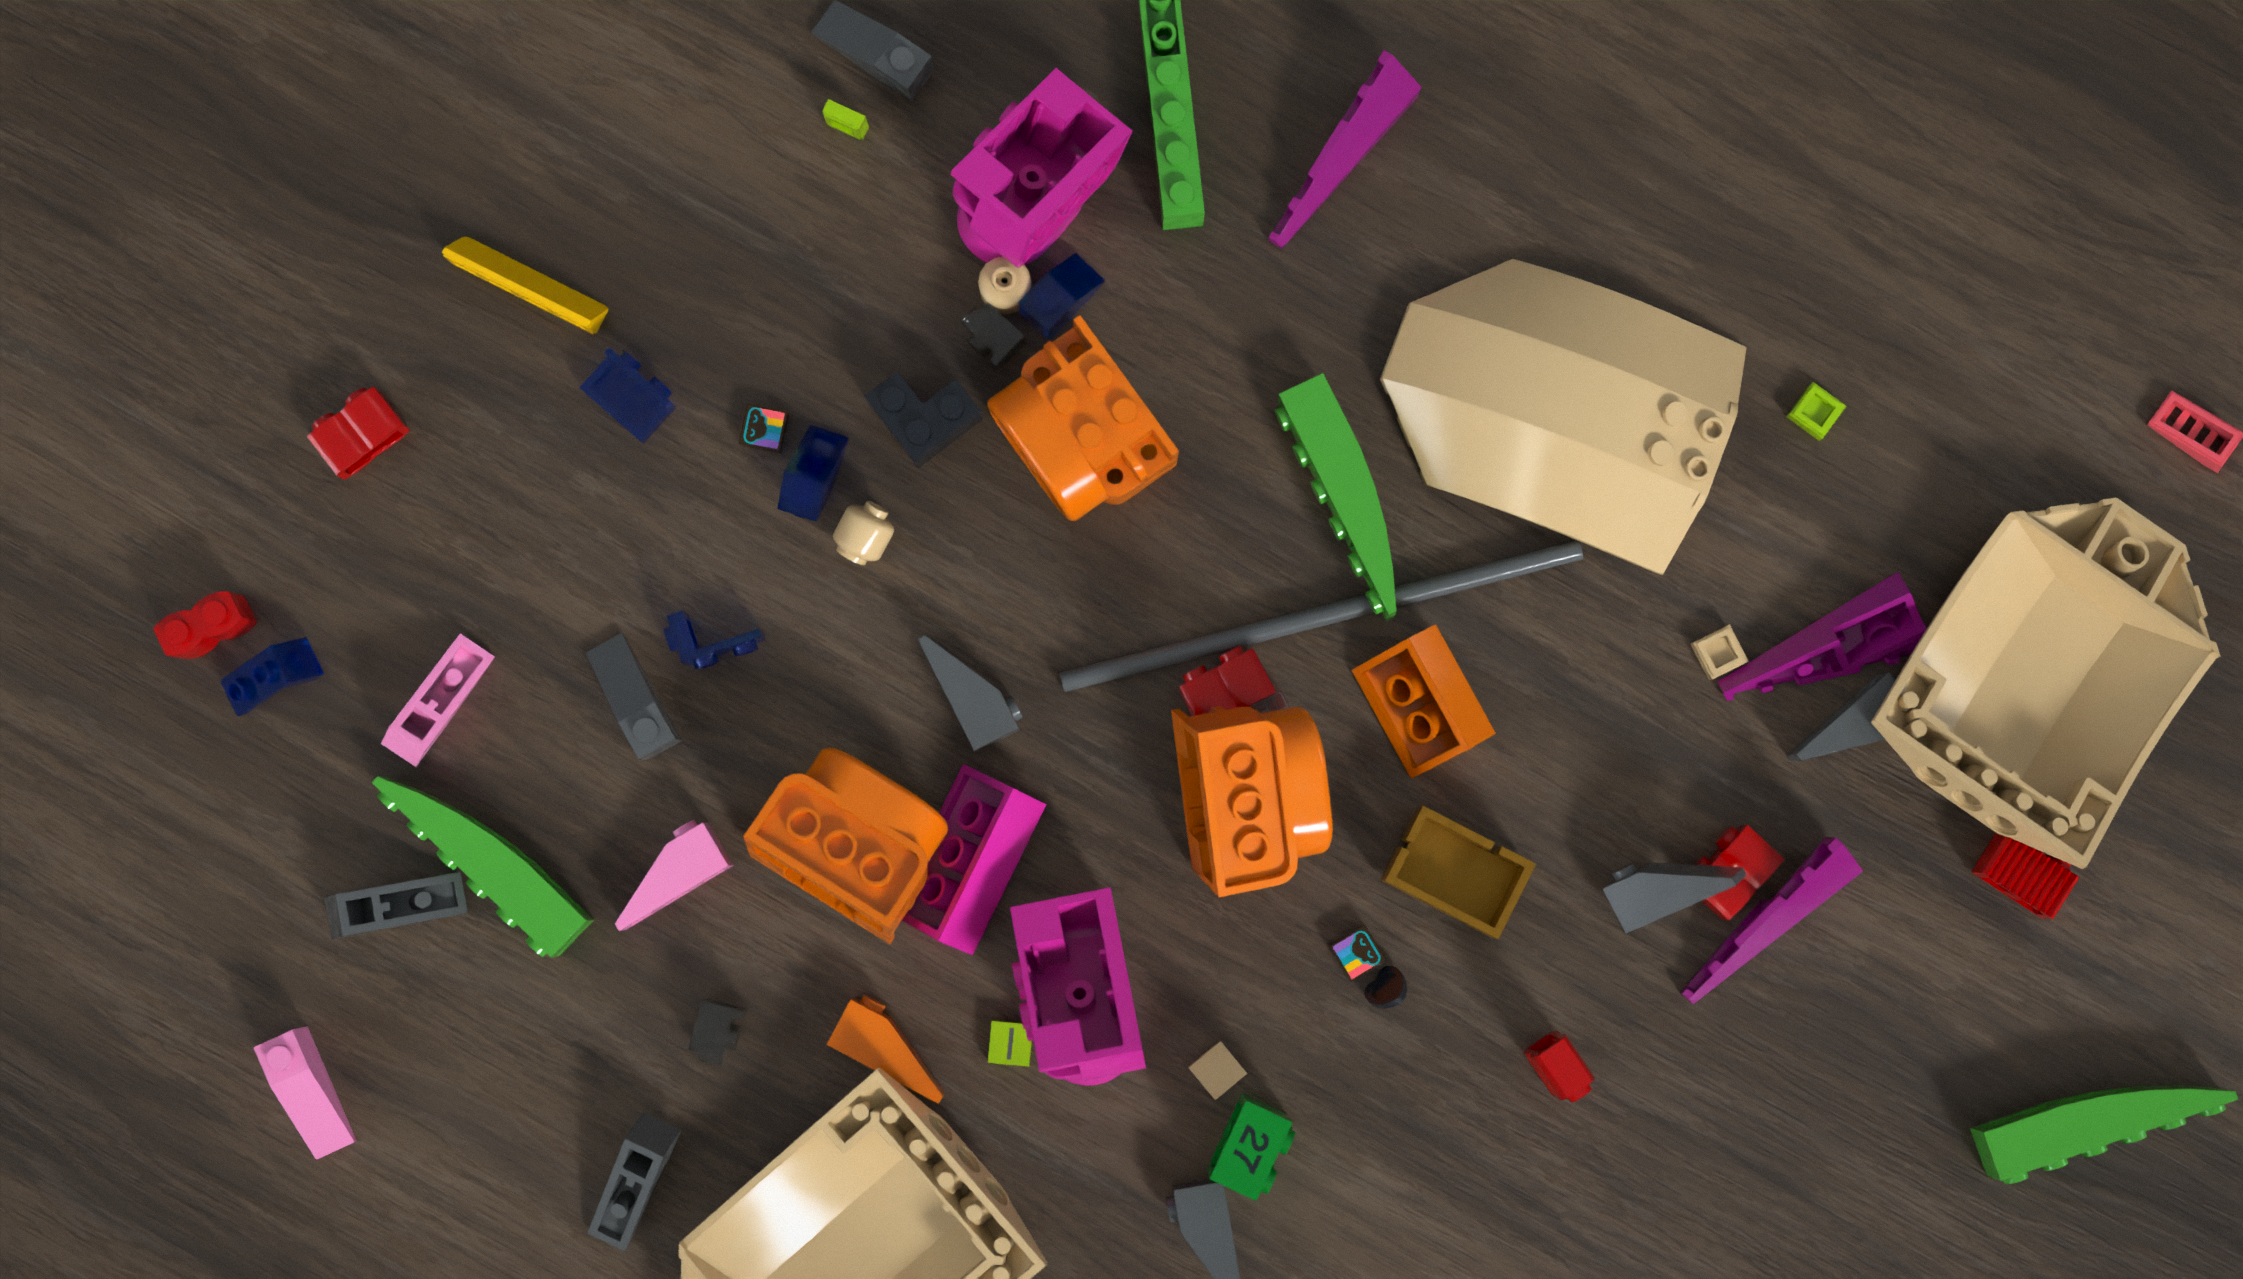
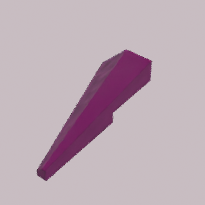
[1268,50,1422,249]
[1717,572,1927,701]
[1679,837,1863,1004]

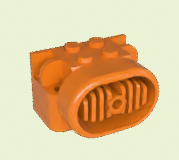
[987,315,1179,521]
[1171,706,1333,897]
[743,747,948,944]

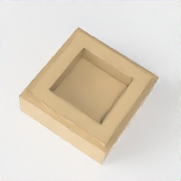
[1690,625,1749,680]
[1188,1040,1247,1100]

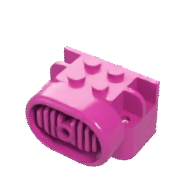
[950,68,1132,268]
[1010,887,1146,1086]

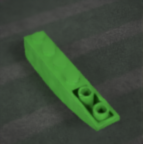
[1139,0,1205,230]
[1274,373,1396,622]
[371,776,594,957]
[1970,1085,2238,1184]

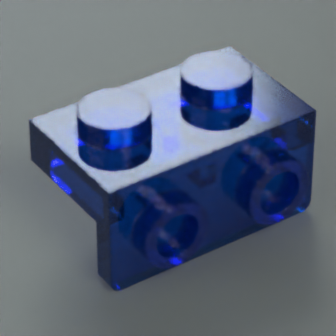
[579,347,676,444]

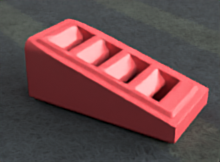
[2147,390,2243,473]

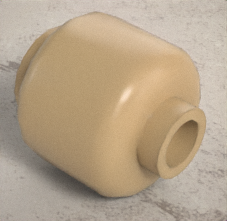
[978,256,1032,314]
[833,501,894,565]

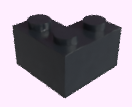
[864,371,983,468]

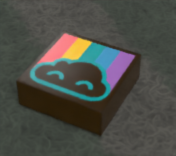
[739,404,789,454]
[1328,924,1387,982]

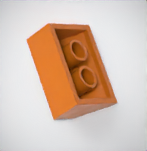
[1351,624,1496,779]

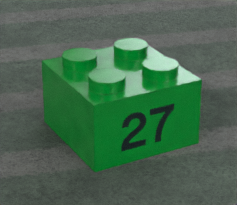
[1207,1093,1296,1201]

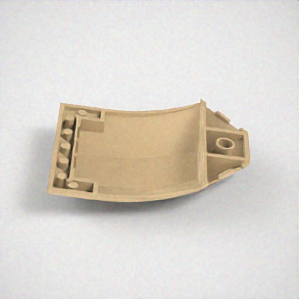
[1380,259,1747,575]
[1871,498,2221,869]
[679,1067,1048,1279]

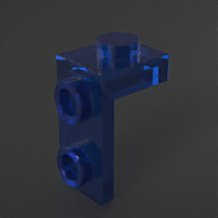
[664,611,766,670]
[221,637,324,716]

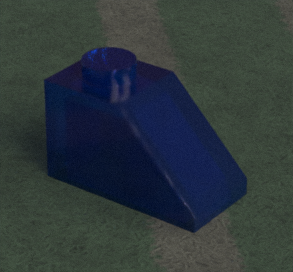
[1018,253,1105,340]
[777,425,849,522]

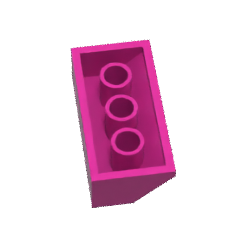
[902,764,1046,956]

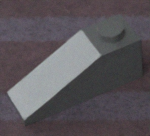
[812,0,935,102]
[586,633,683,761]
[918,635,1023,752]
[1786,672,1895,762]
[1603,862,1747,934]
[324,872,468,939]
[587,1112,681,1251]
[1166,1179,1240,1279]

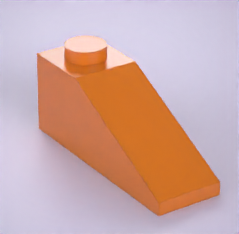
[827,995,945,1104]

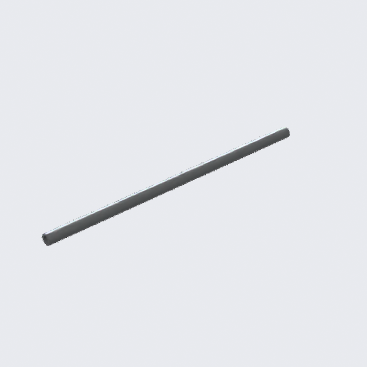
[1059,540,1583,692]

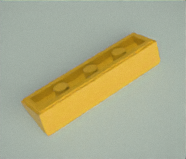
[442,236,608,334]

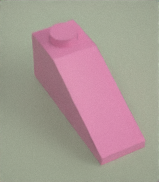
[381,633,495,767]
[615,820,734,931]
[253,1026,357,1160]

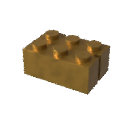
[1380,806,1536,939]

